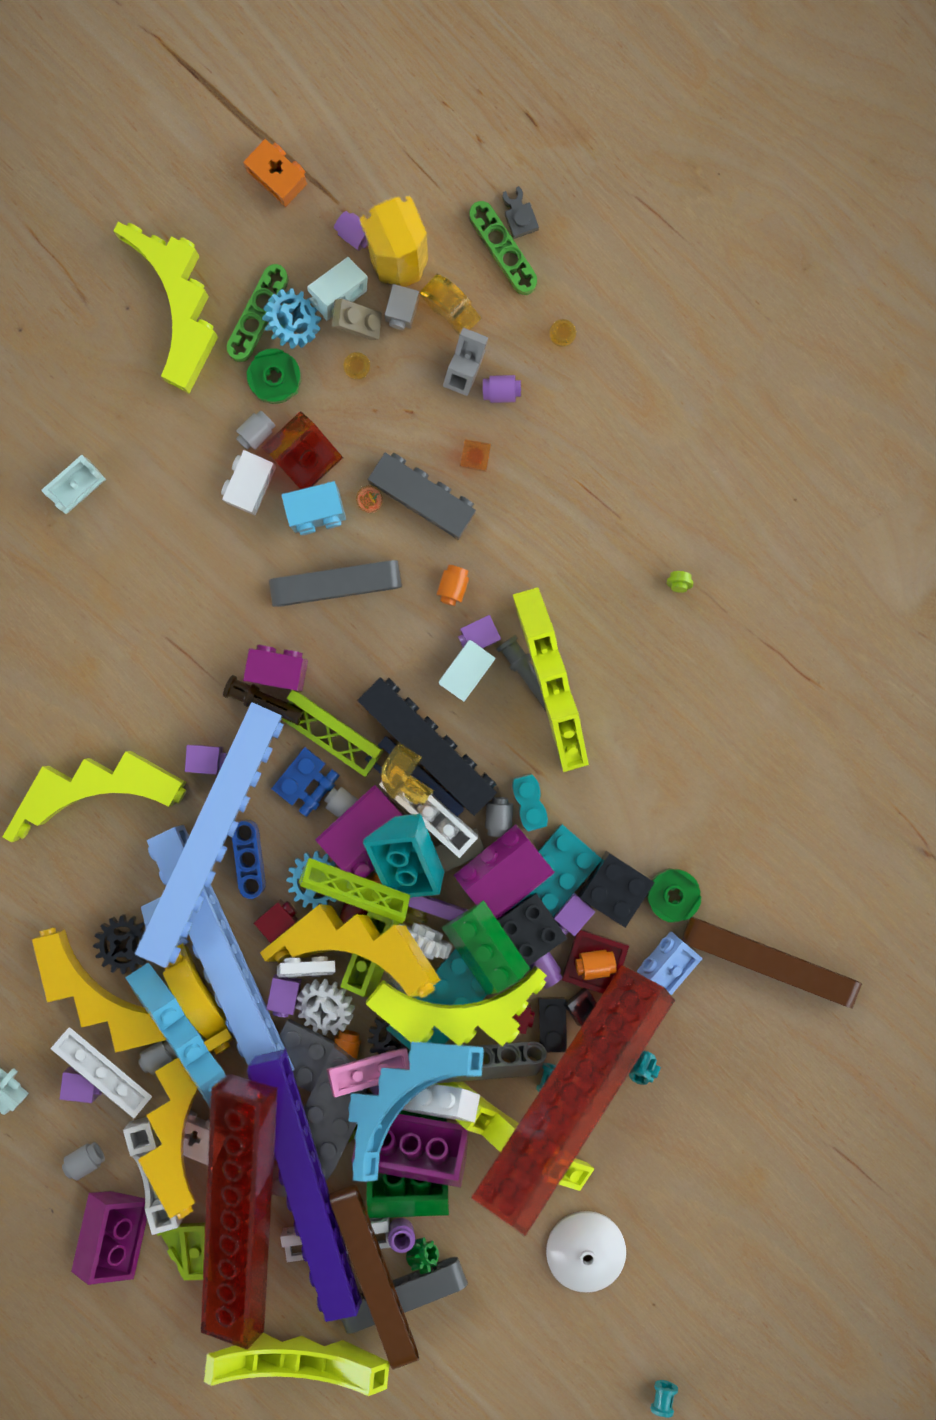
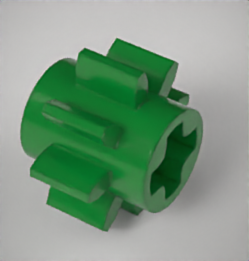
[406,1237,439,1274]

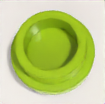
[666,571,694,593]

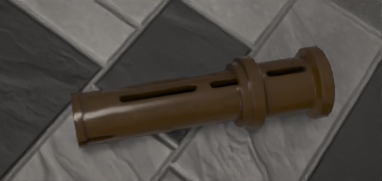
[223,675,305,725]

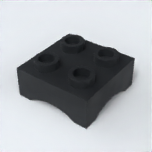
[497,892,568,966]

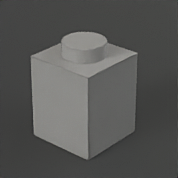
[385,284,420,330]

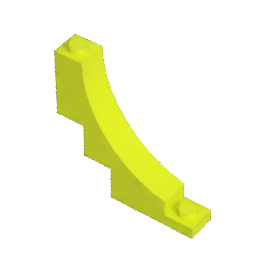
[513,587,589,772]
[2,751,186,842]
[435,1081,595,1191]

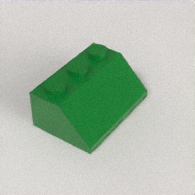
[441,900,530,995]
[366,1173,449,1218]

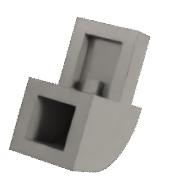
[443,328,489,396]

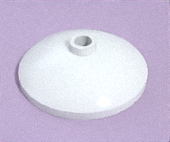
[546,1211,626,1293]

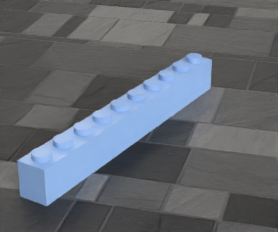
[135,702,284,968]
[146,825,295,1071]

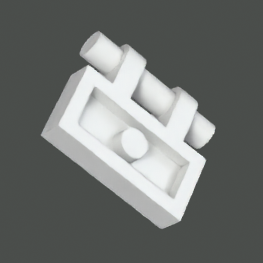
[276,956,335,978]

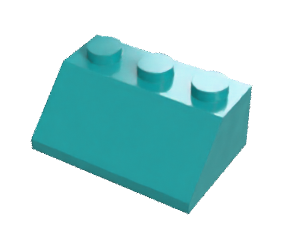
[363,814,445,898]

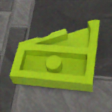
[157,1222,213,1281]

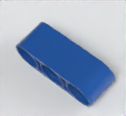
[232,819,266,899]

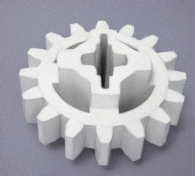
[398,923,452,960]
[295,979,355,1035]

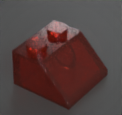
[262,411,343,490]

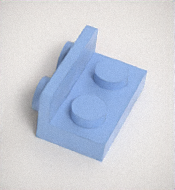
[637,932,703,999]

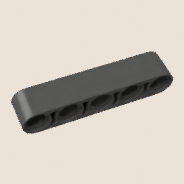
[269,560,402,607]
[437,1042,547,1083]
[341,1257,468,1334]

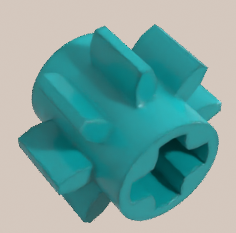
[625,1051,661,1085]

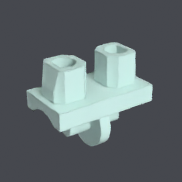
[0,1068,29,1115]

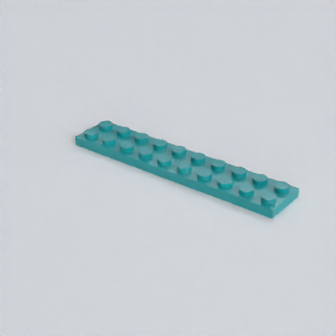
[386,824,602,1050]

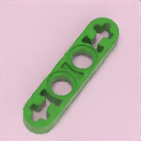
[469,201,537,295]
[227,264,289,362]

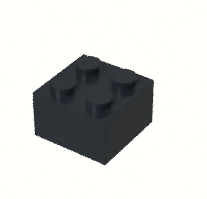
[578,850,655,928]

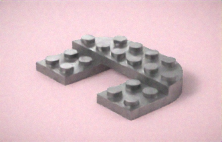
[218,1019,367,1197]

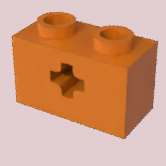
[243,139,307,207]

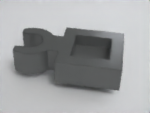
[502,186,539,239]

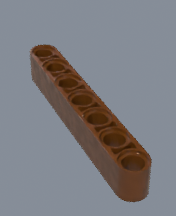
[682,917,862,1009]
[329,1184,419,1370]

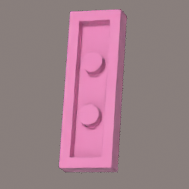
[327,1048,410,1097]

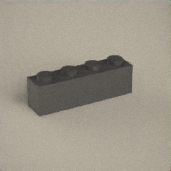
[368,453,476,540]

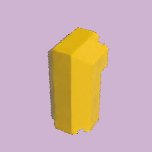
[359,196,428,287]

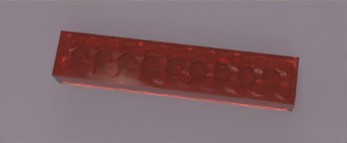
[471,965,675,1236]
[201,1074,278,1350]

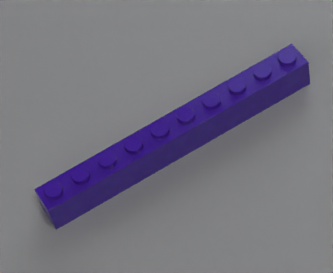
[247,1049,362,1322]

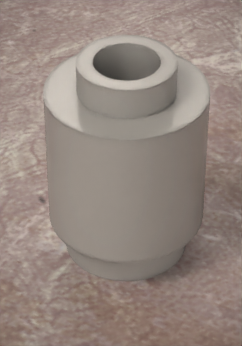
[236,410,276,450]
[324,787,359,818]
[485,797,513,837]
[138,1040,178,1075]
[62,1142,105,1181]

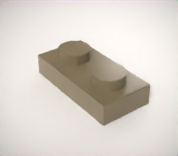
[332,299,382,340]

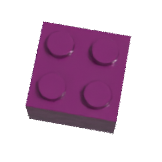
[243,644,308,691]

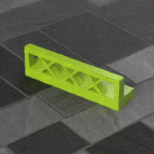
[281,690,384,777]
[298,858,410,923]

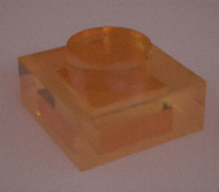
[460,439,491,472]

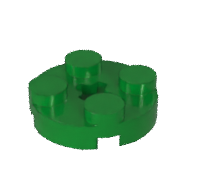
[247,348,301,404]
[647,868,701,922]

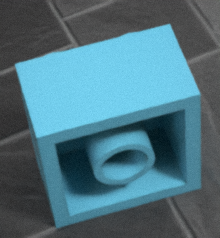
[281,481,346,535]

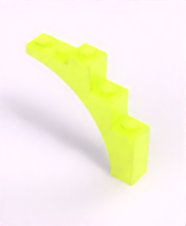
[113,222,218,394]
[366,966,547,1047]
[204,1331,390,1396]

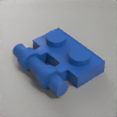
[271,747,340,817]

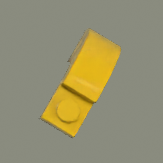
[163,943,228,1040]

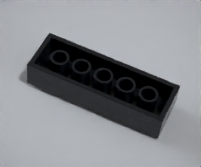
[357,677,497,816]

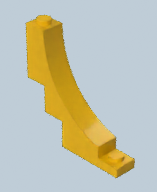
[260,904,440,998]
[32,927,196,1053]
[137,1028,233,1220]

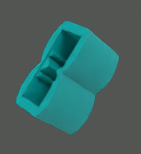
[512,773,548,832]

